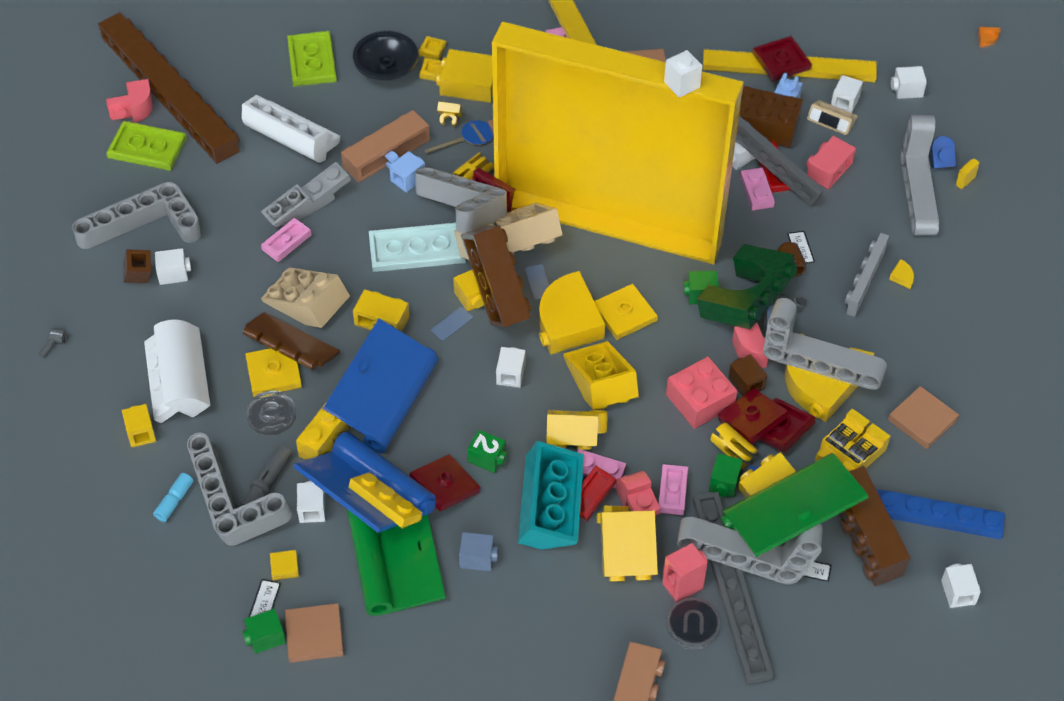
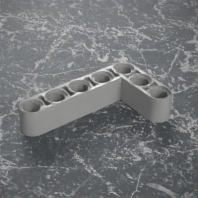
[901,115,939,235]
[415,167,507,233]
[72,182,201,249]
[763,298,887,390]
[187,432,292,546]
[677,517,823,584]

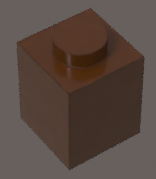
[123,249,151,283]
[728,354,767,396]

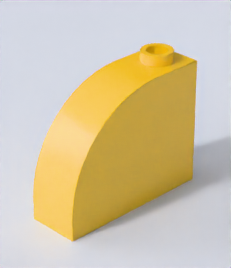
[539,271,605,355]
[784,333,858,423]

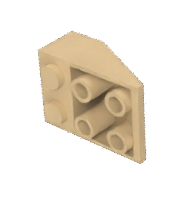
[261,267,350,328]

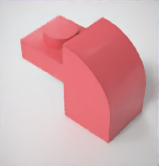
[106,79,153,123]
[732,323,768,368]
[615,471,661,515]

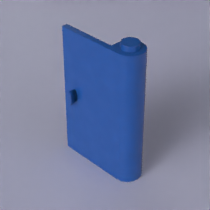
[323,318,438,453]
[294,431,436,533]

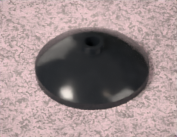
[353,31,418,81]

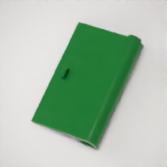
[720,453,869,557]
[347,509,446,616]

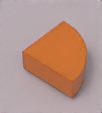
[978,27,1001,47]

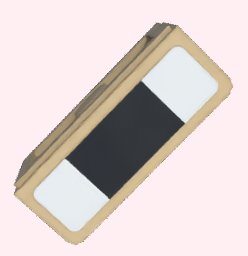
[807,100,858,135]

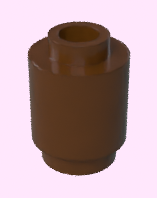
[777,242,806,277]

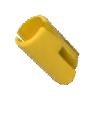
[452,152,494,180]
[710,423,758,470]

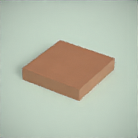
[888,386,959,449]
[285,604,343,663]

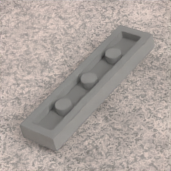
[845,233,889,317]

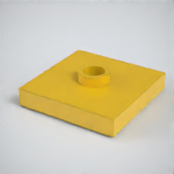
[594,284,658,340]
[245,348,302,397]

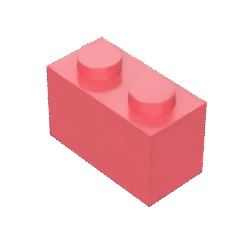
[806,136,856,190]
[662,543,708,603]

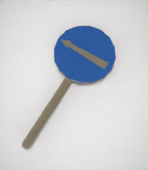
[425,120,493,153]

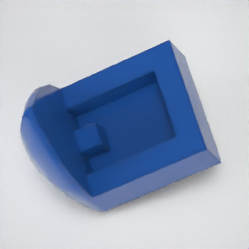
[930,136,956,169]

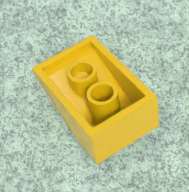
[563,341,639,410]

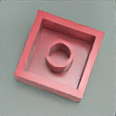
[666,357,737,429]

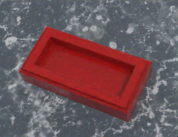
[580,465,617,522]

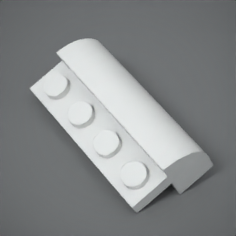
[242,95,340,163]
[144,320,210,423]

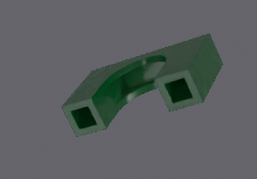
[697,244,797,329]

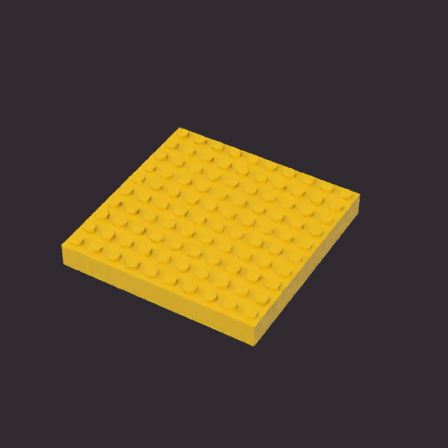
[492,22,743,265]

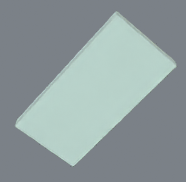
[369,223,466,272]

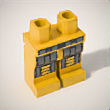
[815,408,891,471]

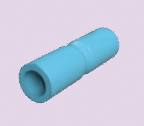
[153,473,194,522]

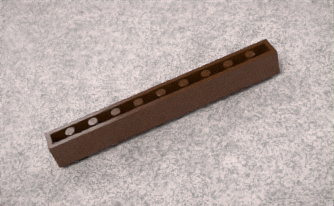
[98,12,239,164]

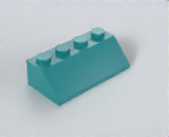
[518,441,584,550]

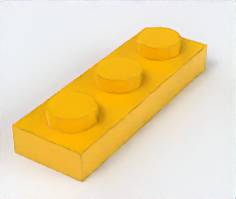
[349,472,422,528]

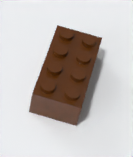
[739,86,803,148]
[461,225,531,328]
[839,466,911,587]

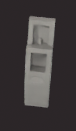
[261,162,351,228]

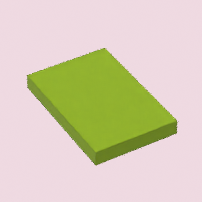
[287,31,337,87]
[107,121,187,171]

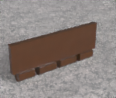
[243,312,340,370]

